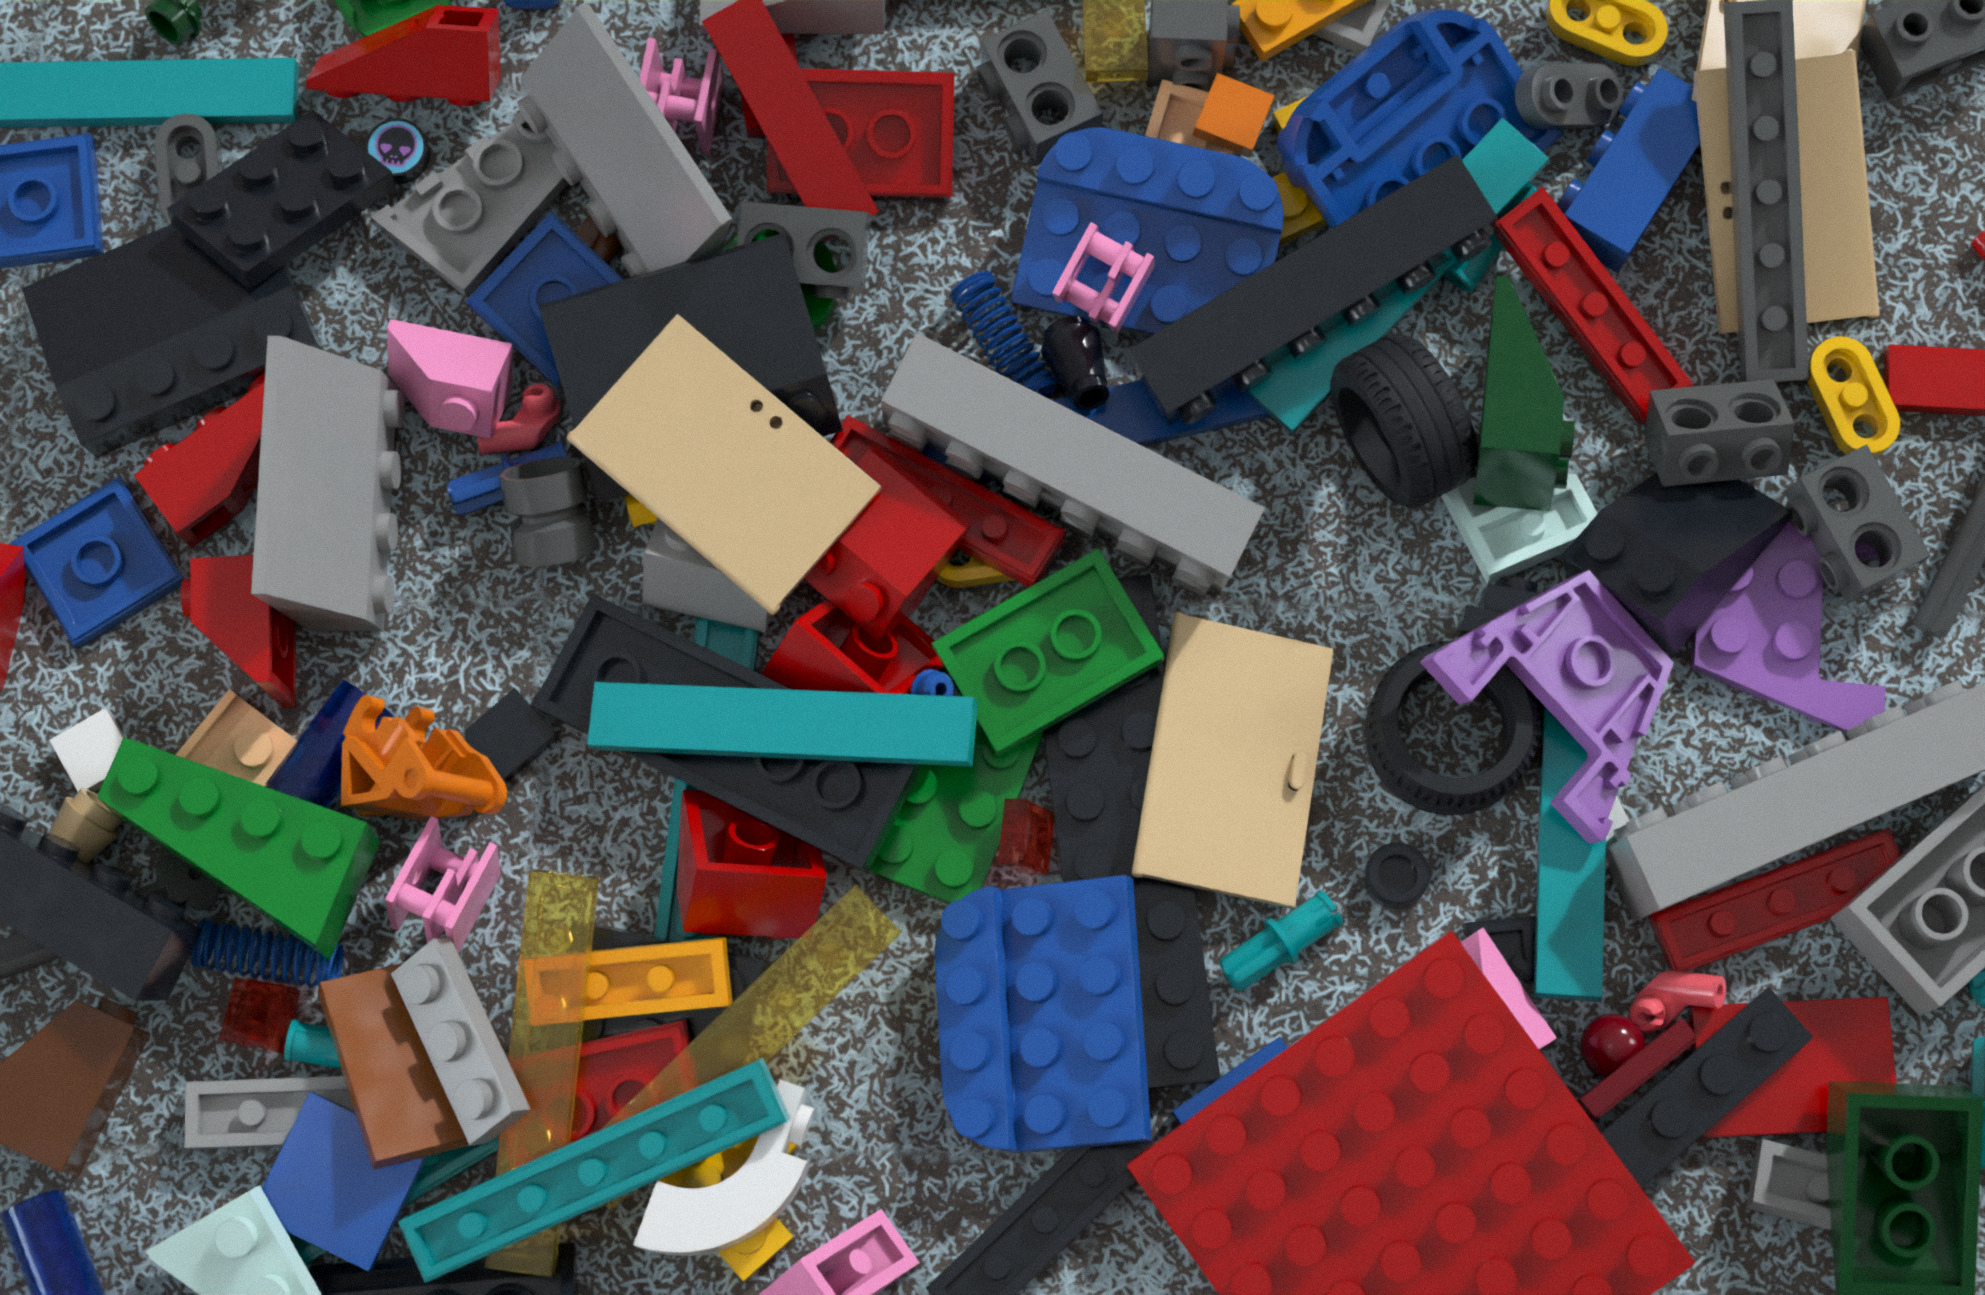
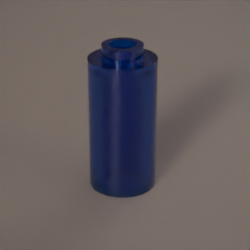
[265,679,395,808]
[0,1189,106,1295]

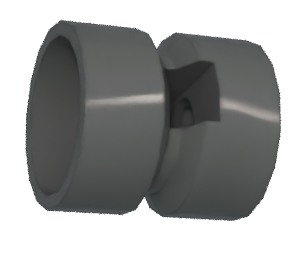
[499,457,596,567]

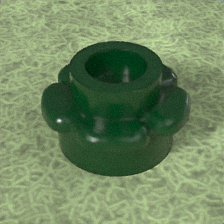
[145,0,202,45]

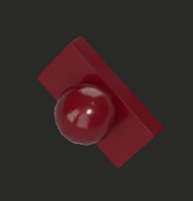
[1576,1013,1697,1121]

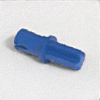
[447,440,568,516]

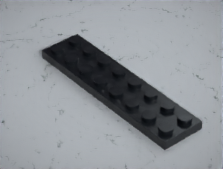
[1043,574,1220,1090]

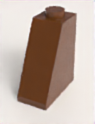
[0,997,151,1177]

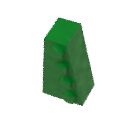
[97,737,380,961]

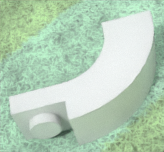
[633,1080,815,1256]

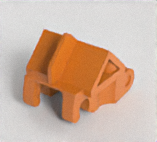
[341,695,507,822]

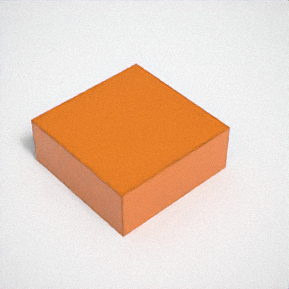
[1192,73,1275,158]

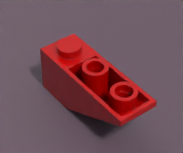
[306,5,501,106]
[134,373,265,548]

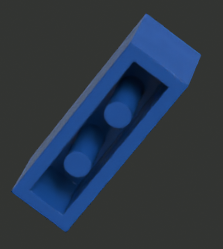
[1557,67,1701,274]

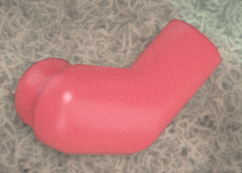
[477,383,561,455]
[1629,970,1726,1033]

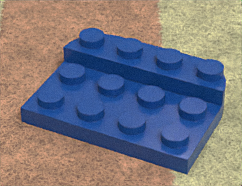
[1277,9,1563,229]
[1010,127,1283,335]
[935,875,1152,1153]

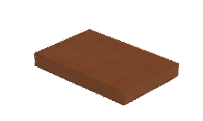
[318,963,503,1170]

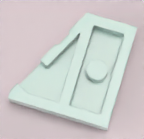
[1441,474,1598,585]
[146,1185,322,1295]

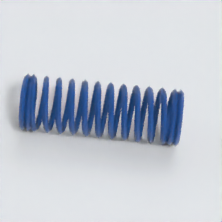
[949,270,1058,398]
[190,918,344,989]

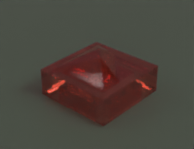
[998,799,1054,875]
[219,977,301,1054]

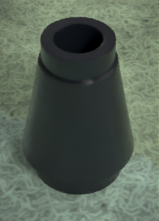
[1041,316,1110,410]

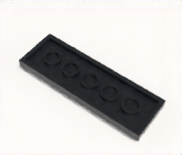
[532,594,924,874]

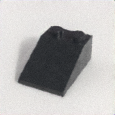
[1561,473,1793,657]

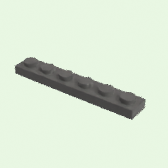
[1723,0,1809,382]

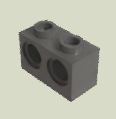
[976,10,1103,166]
[737,201,871,300]
[1644,379,1795,487]
[1785,444,1931,604]

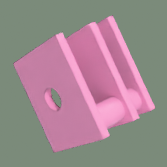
[639,38,724,155]
[1052,222,1155,335]
[385,816,501,953]

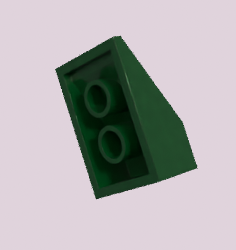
[1473,276,1575,511]
[1826,1081,1983,1295]

